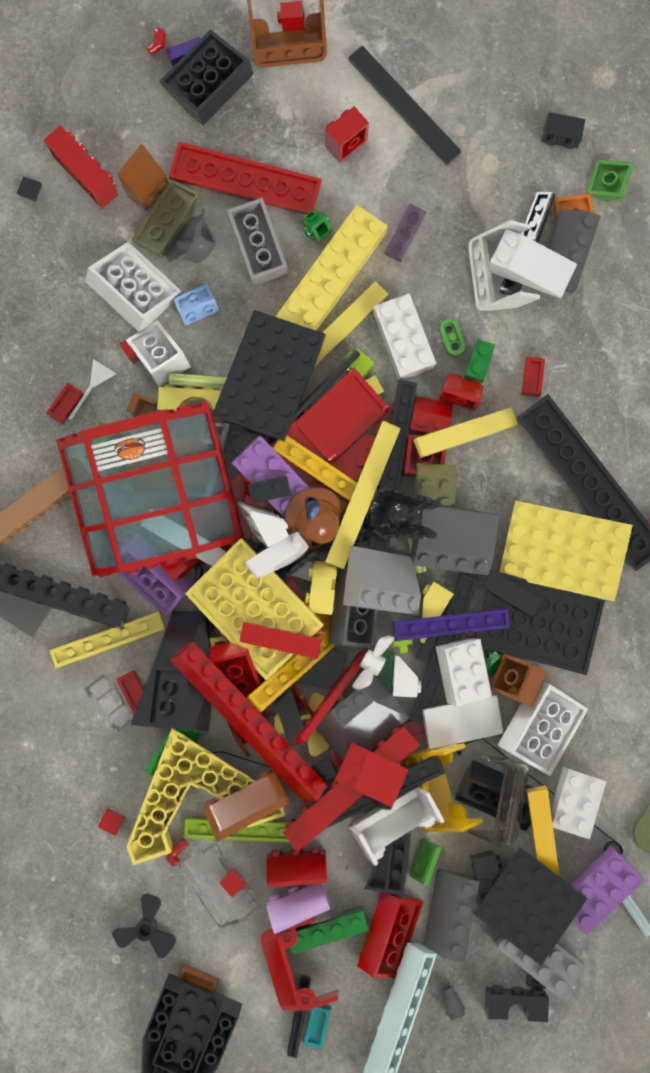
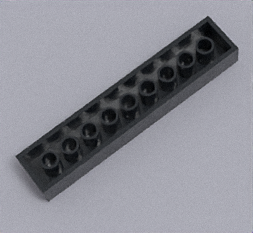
[516,394,650,571]

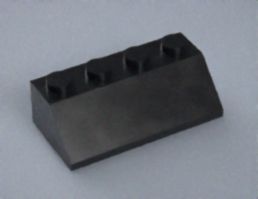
[454,760,535,831]

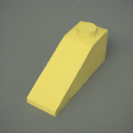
[419,582,453,644]

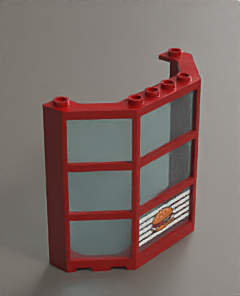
[56,401,245,578]

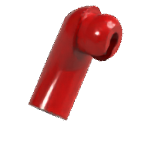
[166,838,189,867]

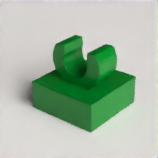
[485,650,502,676]

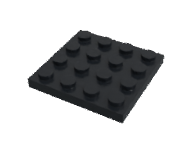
[474,847,588,966]

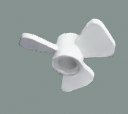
[352,635,394,690]

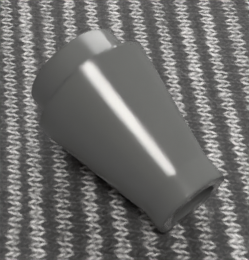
[442,986,465,1020]

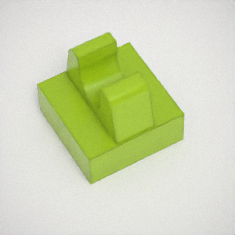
[390,633,413,654]

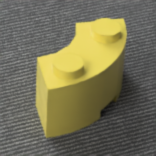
[305,561,337,615]

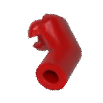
[146,28,166,56]

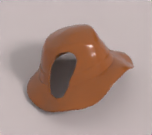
[285,488,344,551]

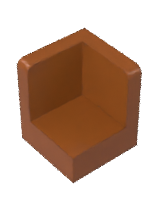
[127,392,158,416]

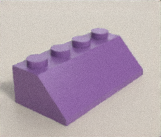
[111,534,194,618]

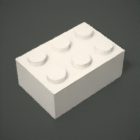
[436,637,492,707]
[550,767,606,839]

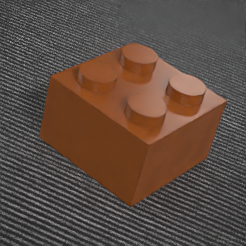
[490,653,547,707]

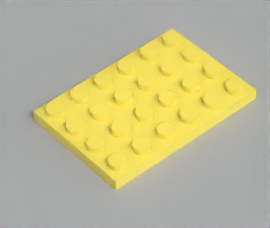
[500,500,633,602]
[185,538,324,681]

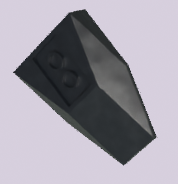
[131,611,212,731]
[141,973,242,1073]

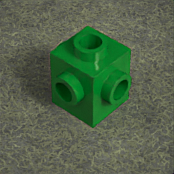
[301,209,333,242]

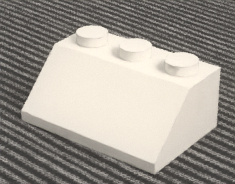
[237,501,289,547]

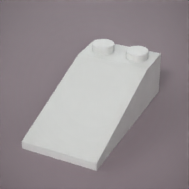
[490,229,577,299]

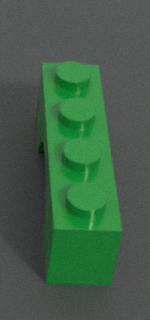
[290,905,369,955]

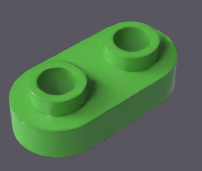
[439,319,465,357]

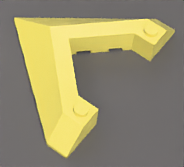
[127,728,285,865]

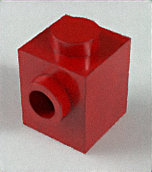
[277,1,305,32]

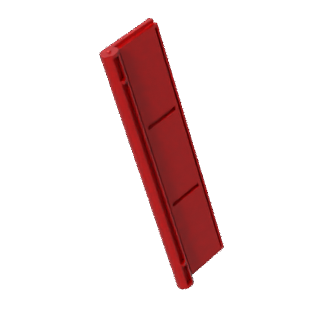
[184,368,390,552]

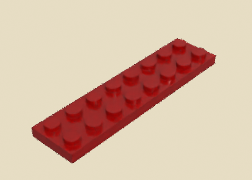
[169,142,322,215]

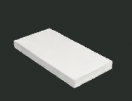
[422,694,503,749]

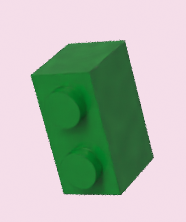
[463,339,495,385]

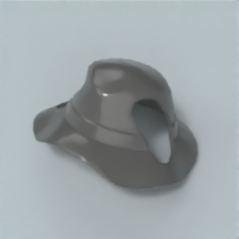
[166,208,216,263]

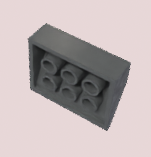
[410,506,499,576]

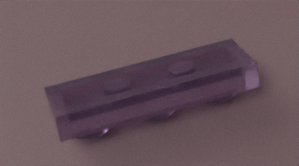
[384,204,426,263]

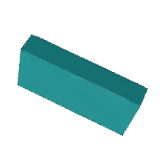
[303,1005,331,1049]

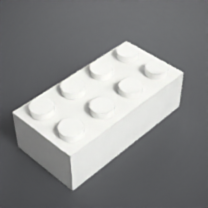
[373,293,436,380]

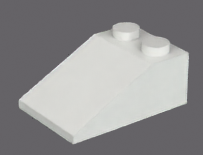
[126,320,191,387]

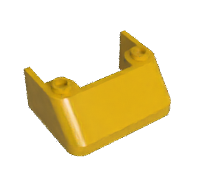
[404,743,483,832]

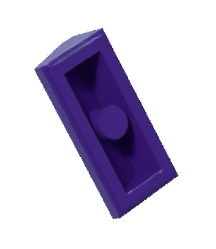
[166,37,201,67]

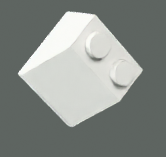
[391,655,421,697]

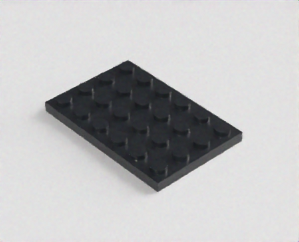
[213,310,326,443]
[475,571,605,675]

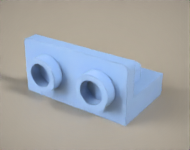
[173,284,219,325]

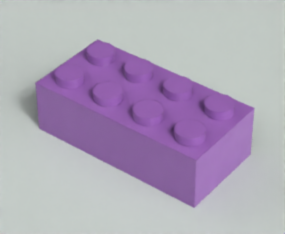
[230,436,310,519]
[570,845,645,935]

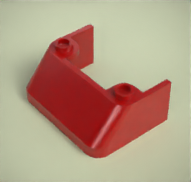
[261,916,339,1012]

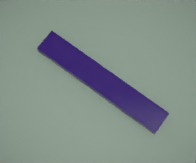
[392,608,510,641]

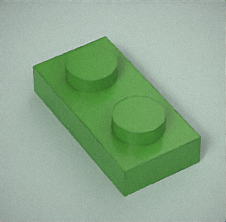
[409,839,442,885]

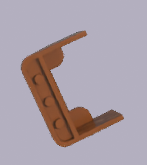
[247,0,327,68]
[203,769,290,841]

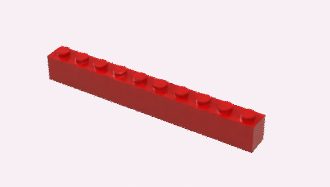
[170,642,328,803]

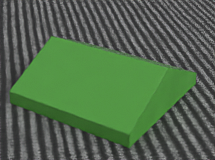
[586,160,634,202]

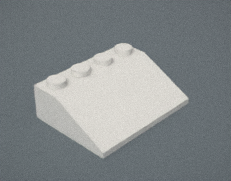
[85,242,182,332]
[498,681,588,776]

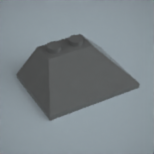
[317,674,410,761]

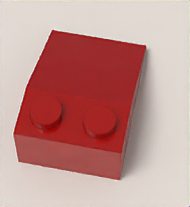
[335,743,409,807]

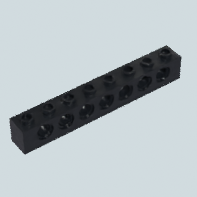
[0,563,130,630]

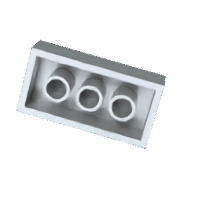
[227,198,288,287]
[495,935,587,1001]

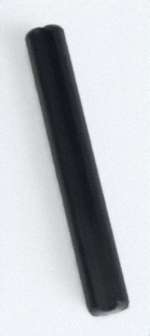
[287,975,311,1058]

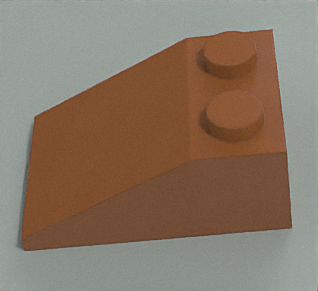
[117,144,168,210]

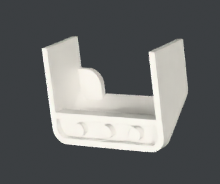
[468,220,540,311]
[348,786,445,865]

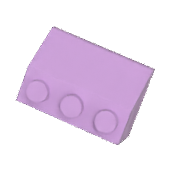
[266,883,330,934]

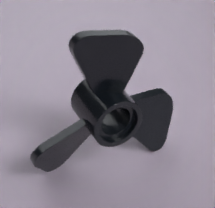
[112,893,176,958]

